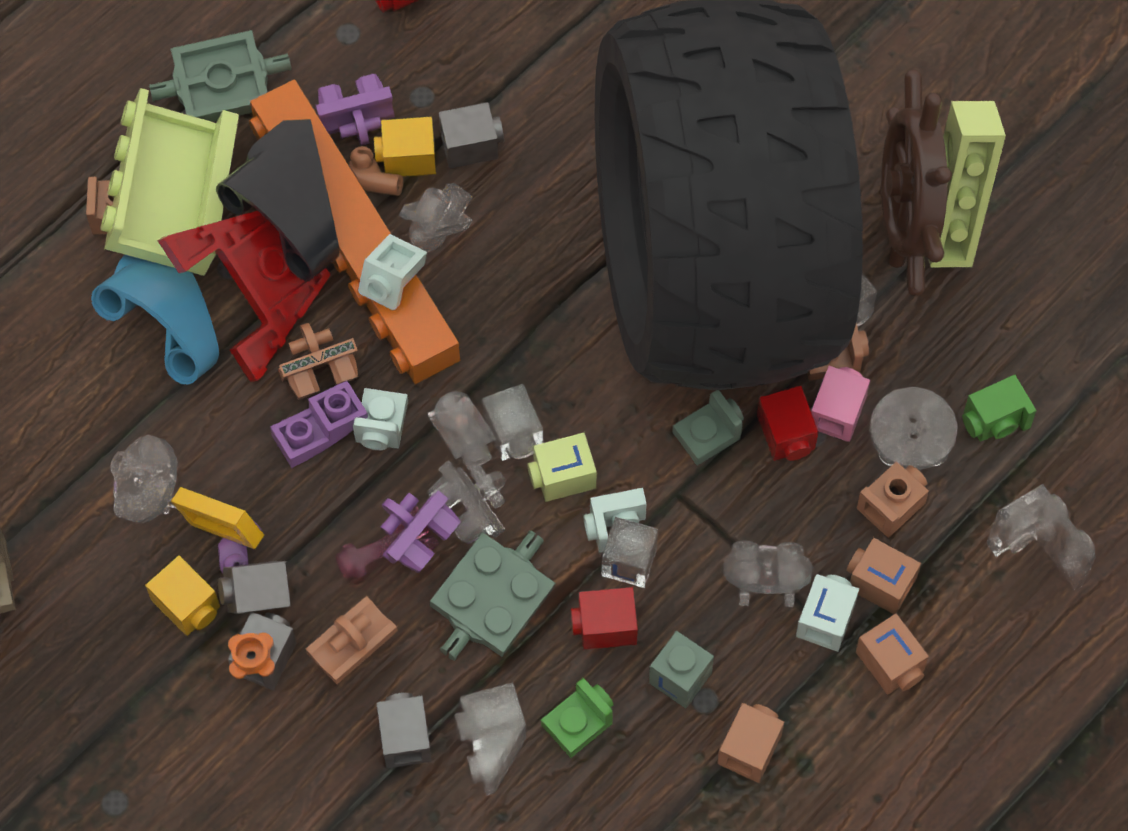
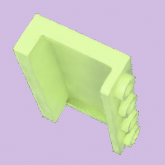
[101,88,239,276]

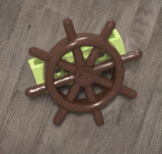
[880,69,1006,296]

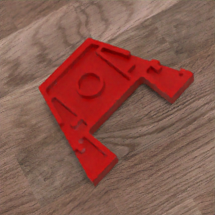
[157,211,330,382]

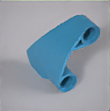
[91,255,219,385]

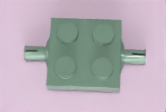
[149,30,292,122]
[429,531,555,661]

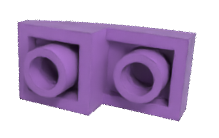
[270,381,368,468]

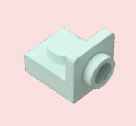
[358,234,427,310]
[353,388,408,450]
[583,488,647,553]

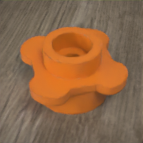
[228,632,275,679]

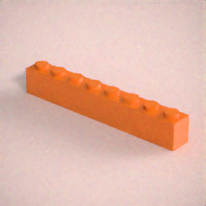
[248,79,460,384]

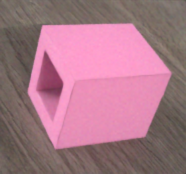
[811,366,870,442]

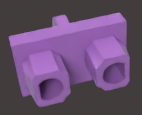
[316,74,395,146]
[380,490,461,573]

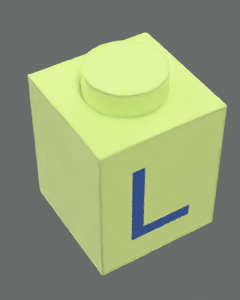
[527,433,597,502]

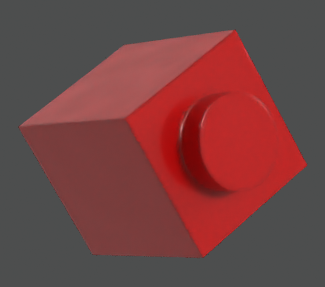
[757,386,818,461]
[571,587,638,650]

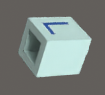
[796,574,859,652]

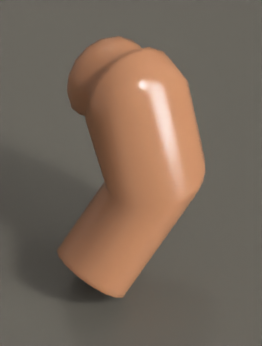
[349,147,403,196]

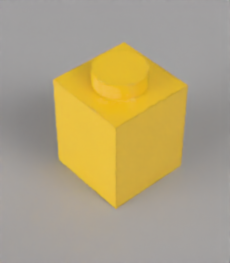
[374,117,436,176]
[145,556,220,636]

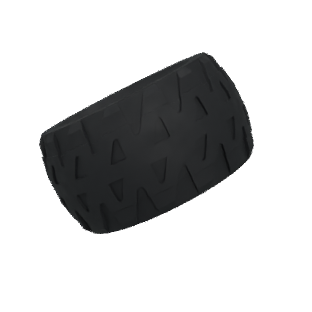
[594,0,863,390]

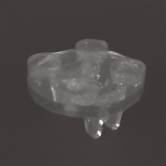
[869,387,958,470]
[110,435,178,524]
[723,541,813,607]

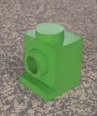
[962,374,1037,442]

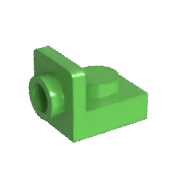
[541,678,613,758]

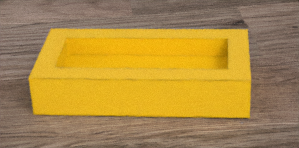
[171,487,264,549]

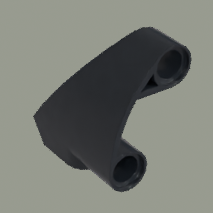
[216,119,340,281]

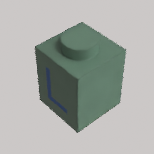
[649,631,714,708]

